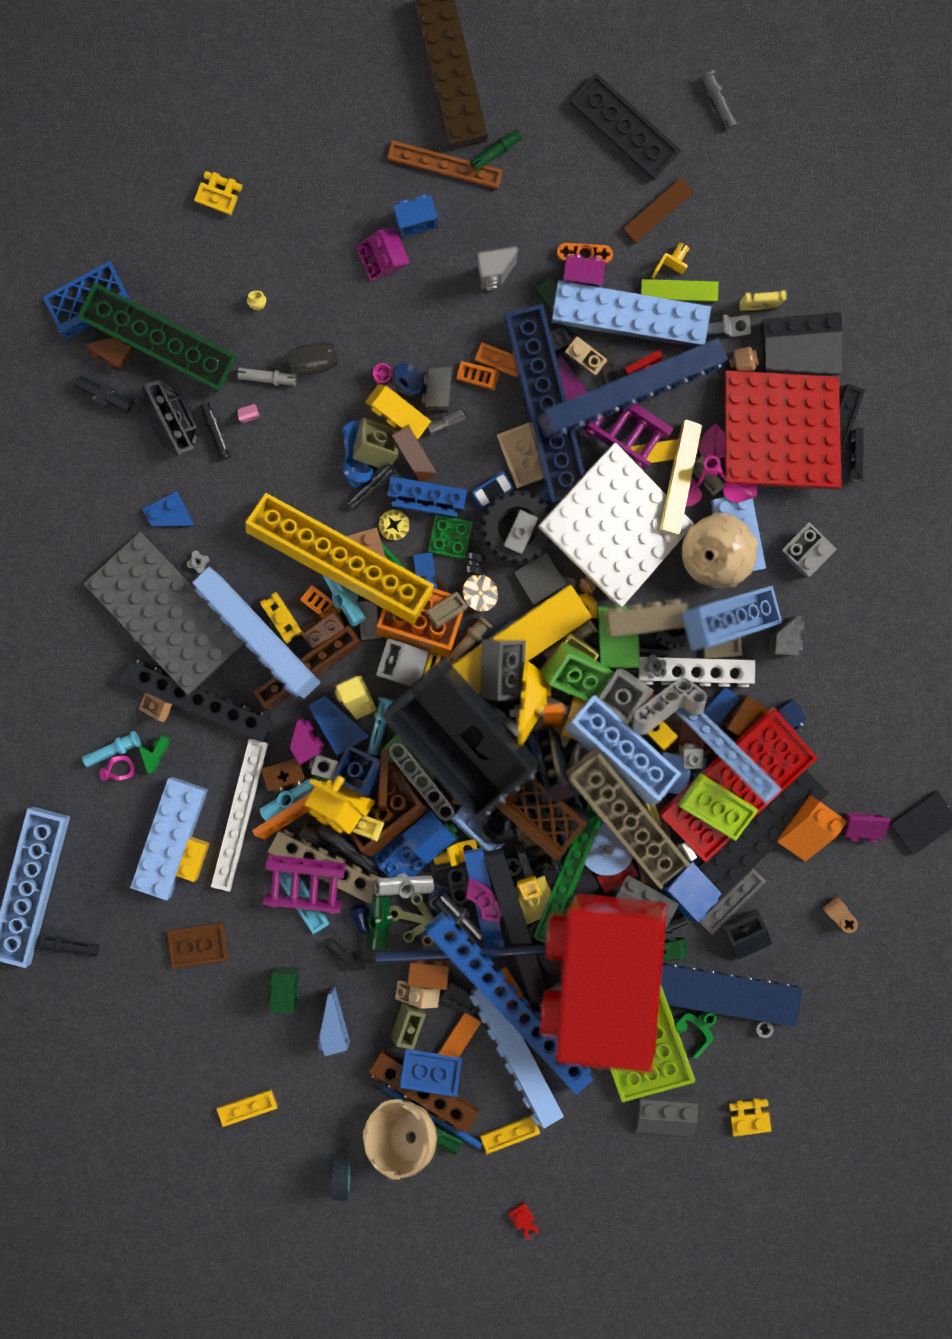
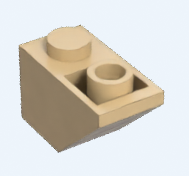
[564,337,607,376]
[395,980,440,1009]

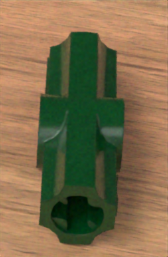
[367,892,392,950]

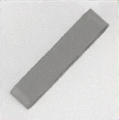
[390,741,454,821]

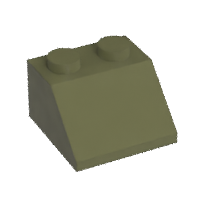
[353,417,398,469]

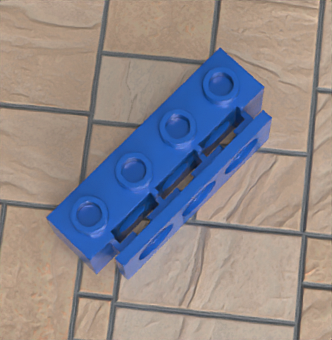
[387,477,467,518]

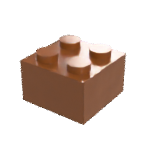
[408,959,449,990]

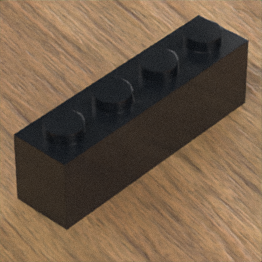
[533,724,573,804]

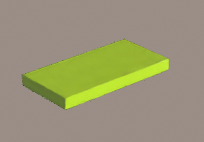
[678,773,758,841]

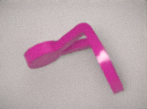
[99,756,135,781]

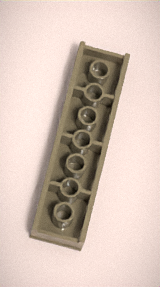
[565,748,691,889]

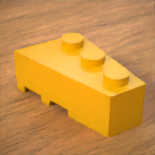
[365,384,431,439]

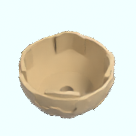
[682,513,758,589]
[363,1099,437,1179]

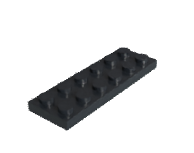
[570,73,681,181]

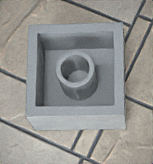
[598,668,654,724]

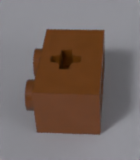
[302,606,345,649]
[261,757,306,793]

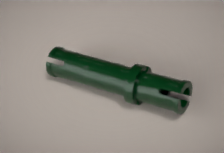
[470,129,523,172]

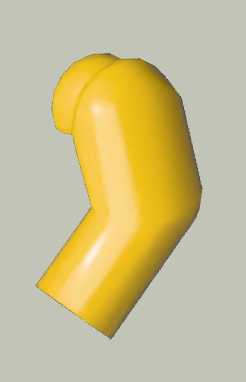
[579,593,598,618]

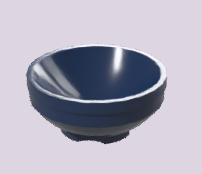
[392,362,423,396]

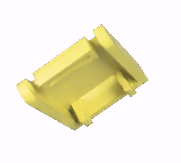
[739,291,786,311]

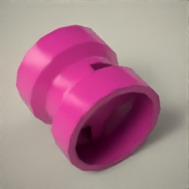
[373,363,392,385]

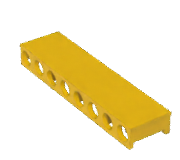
[452,585,592,694]

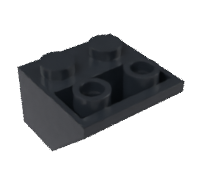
[722,909,772,960]

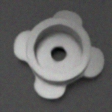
[187,551,209,573]

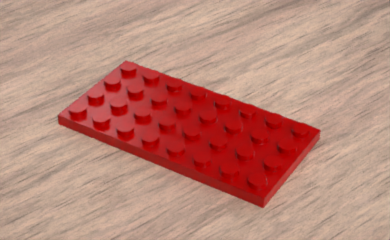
[659,707,818,863]

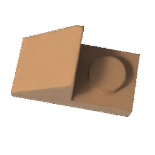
[138,693,173,722]

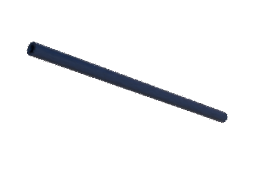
[376,945,546,963]

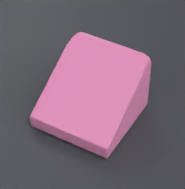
[238,404,260,423]

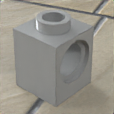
[309,754,340,779]

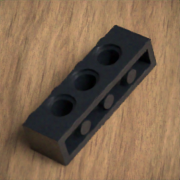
[515,776,593,838]

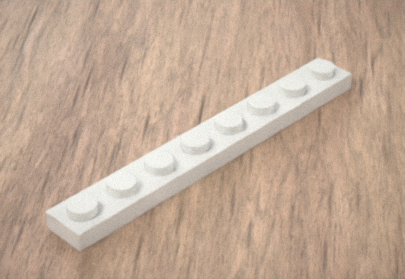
[211,738,268,892]

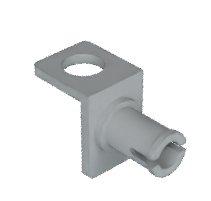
[707,314,751,338]

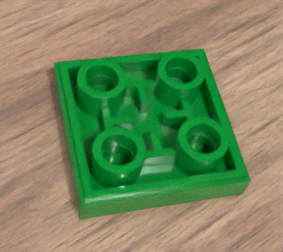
[428,514,473,560]

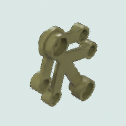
[389,894,453,947]

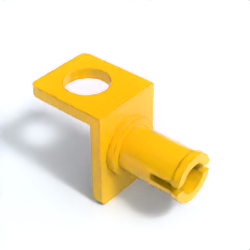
[652,243,689,278]
[434,839,478,867]

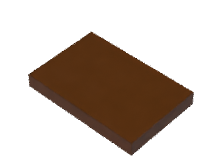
[166,922,229,969]

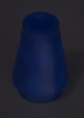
[350,904,370,934]

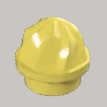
[247,291,266,311]

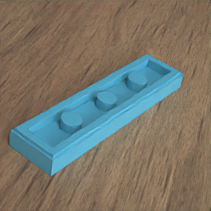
[279,871,330,934]

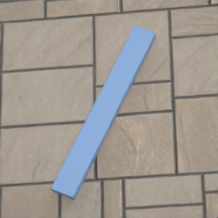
[675,707,781,803]

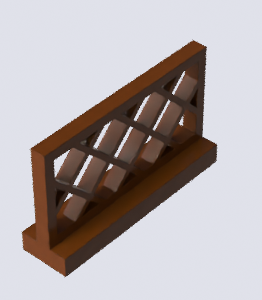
[499,776,587,860]

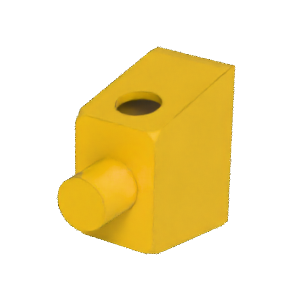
[646,721,678,751]

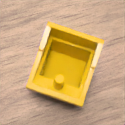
[305,776,375,834]

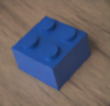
[394,195,438,238]

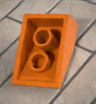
[777,795,848,862]

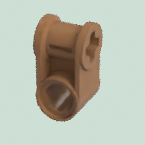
[822,896,858,933]

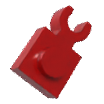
[508,1202,539,1240]

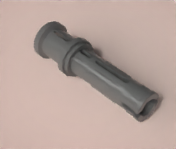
[699,70,737,130]

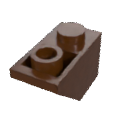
[86,337,134,370]

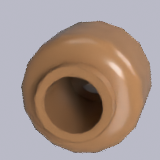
[729,347,759,372]

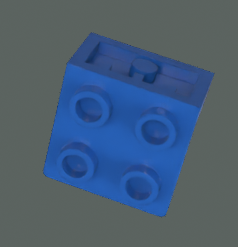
[372,833,427,878]

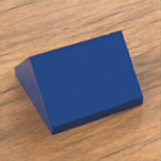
[402,810,456,864]

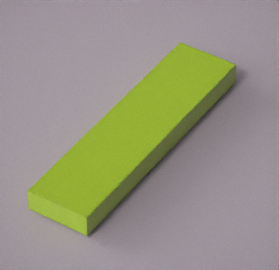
[641,279,719,302]

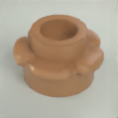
[579,576,596,594]

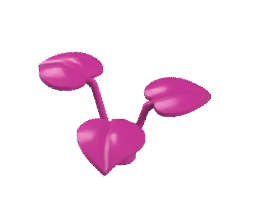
[685,424,757,507]

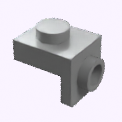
[678,743,703,769]

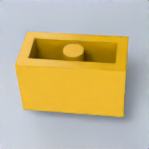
[176,837,210,882]

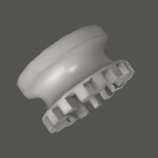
[755,1021,774,1038]

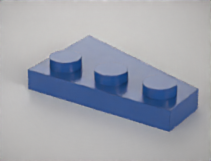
[308,696,370,756]

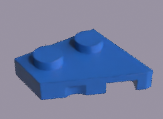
[143,491,194,526]

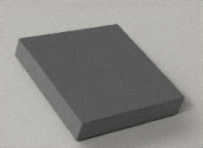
[514,552,567,605]

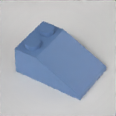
[318,987,350,1056]

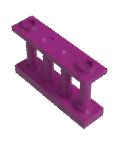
[582,403,673,470]
[263,854,346,914]

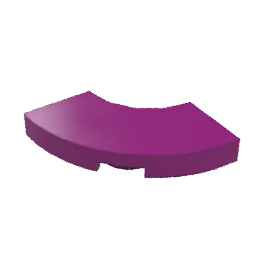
[465,878,501,922]

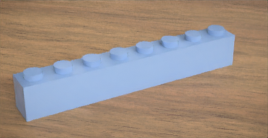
[470,987,564,1128]

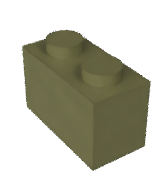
[390,1002,426,1050]

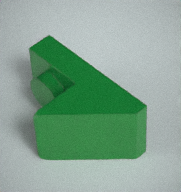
[139,735,171,774]

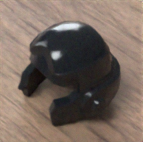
[478,806,516,844]

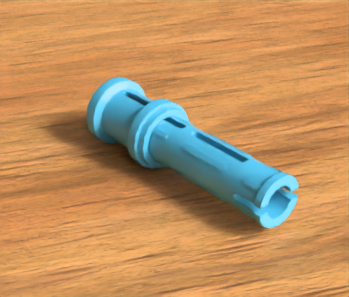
[367,697,394,756]
[82,731,141,767]

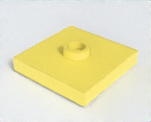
[515,874,552,925]

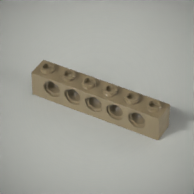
[268,829,380,904]

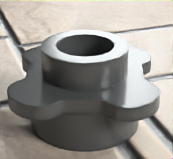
[644,654,667,677]

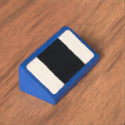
[472,471,514,509]

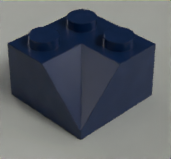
[331,745,380,798]

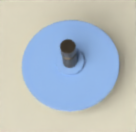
[585,822,633,876]

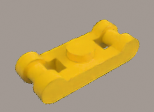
[260,592,302,643]

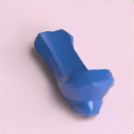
[342,421,374,488]

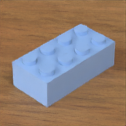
[710,497,766,571]

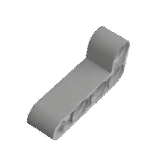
[633,678,707,734]

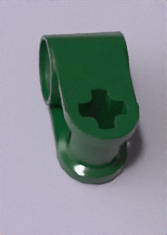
[663,937,688,961]

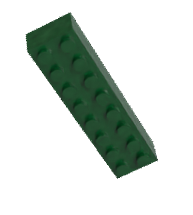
[77,282,238,391]

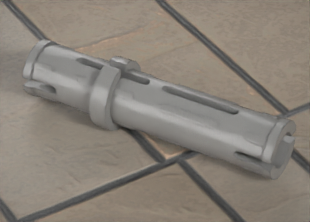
[238,367,297,386]

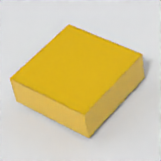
[517,876,542,900]

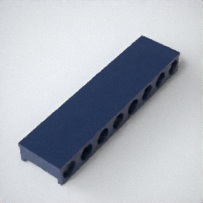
[661,962,803,1027]

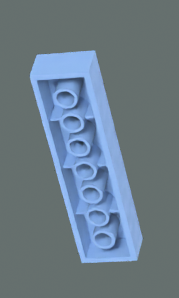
[550,281,711,348]
[192,567,321,698]
[0,807,70,968]

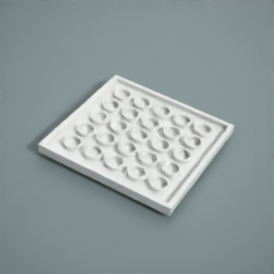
[538,443,694,607]

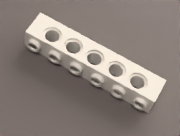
[637,657,755,687]

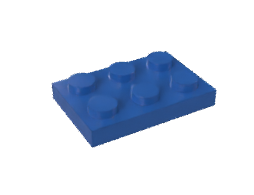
[399,1049,462,1098]

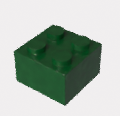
[267,967,299,1013]

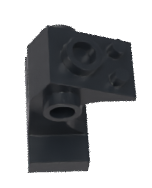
[516,841,565,878]

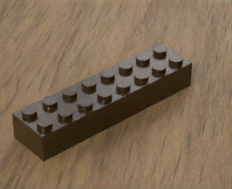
[413,0,488,151]

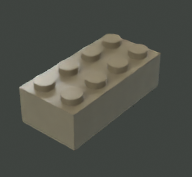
[603,599,687,637]

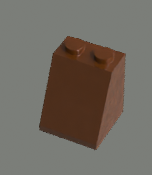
[722,694,769,737]

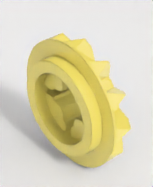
[379,509,409,540]

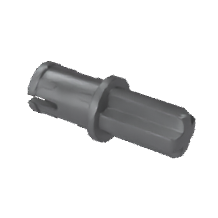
[428,410,465,435]

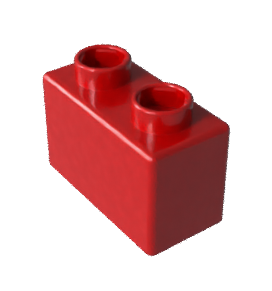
[540,894,667,1073]

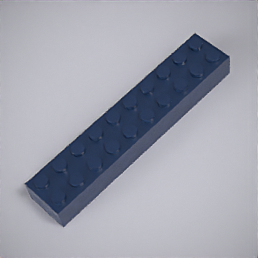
[503,304,585,505]
[536,338,728,439]

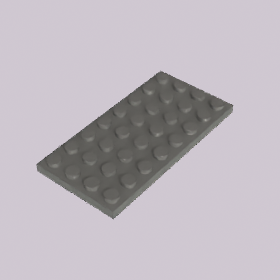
[84,532,245,695]

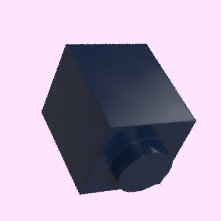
[776,699,807,730]

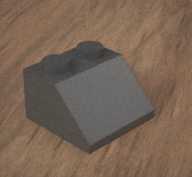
[422,367,452,412]

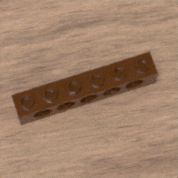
[369,1049,479,1133]

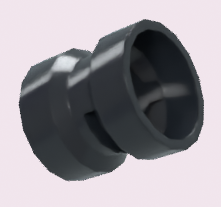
[464,552,486,575]

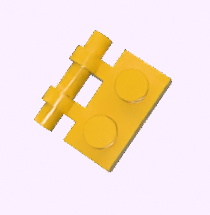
[194,171,243,216]
[729,1098,771,1136]

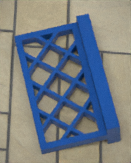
[43,261,132,339]

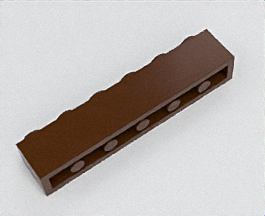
[254,625,363,711]

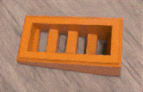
[456,361,500,391]
[300,585,342,615]

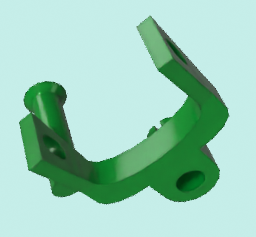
[673,1011,716,1059]

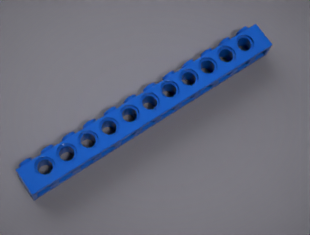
[424,912,593,1095]

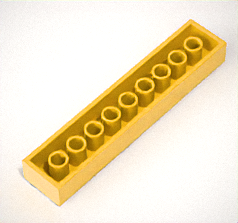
[245,493,434,625]

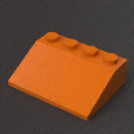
[376,588,464,658]

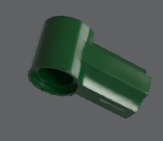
[433,1122,463,1156]

